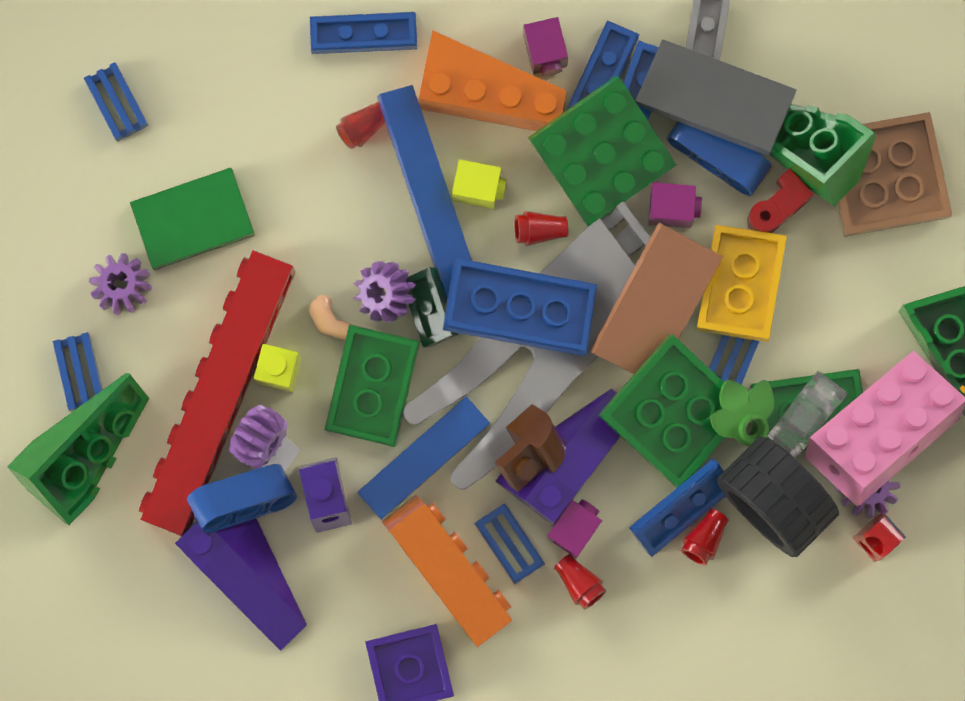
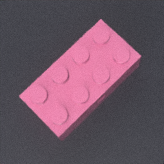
[805,351,965,507]

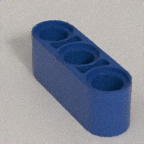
[666,122,772,196]
[187,464,297,533]

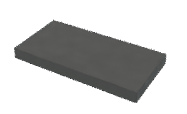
[635,39,797,156]

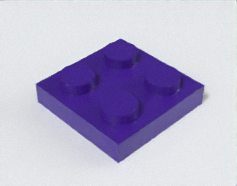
[365,624,454,701]

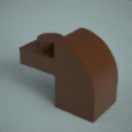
[495,404,566,492]

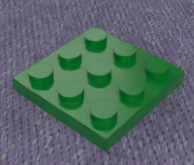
[528,75,677,227]
[597,334,724,488]

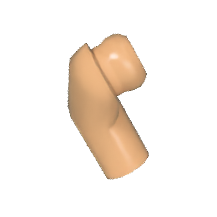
[309,295,354,340]

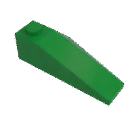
[770,104,876,207]
[7,373,149,525]

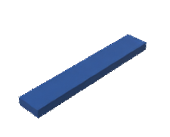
[377,85,472,299]

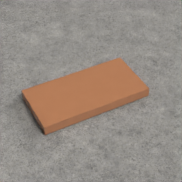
[590,223,723,374]

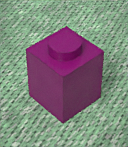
[523,17,568,76]
[648,182,702,228]
[547,499,602,559]

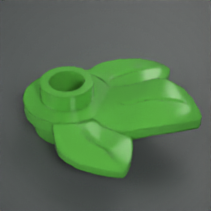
[710,380,774,446]

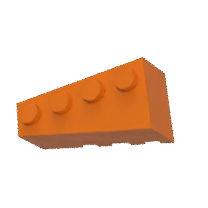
[419,30,567,131]
[381,495,512,647]

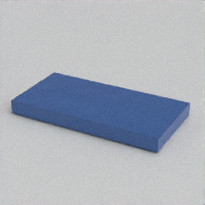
[442,258,598,356]

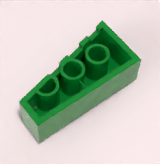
[898,286,965,416]

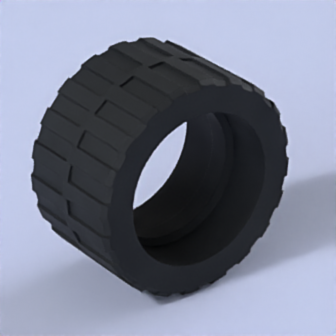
[717,436,839,557]

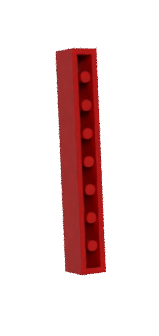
[139,250,296,537]

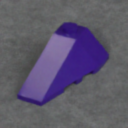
[495,389,620,526]
[175,519,307,651]

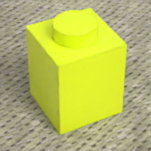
[452,159,507,209]
[254,344,302,393]

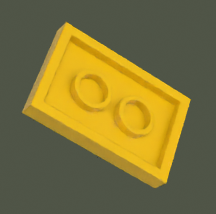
[697,225,787,342]

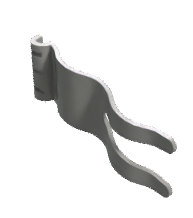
[404,202,651,490]

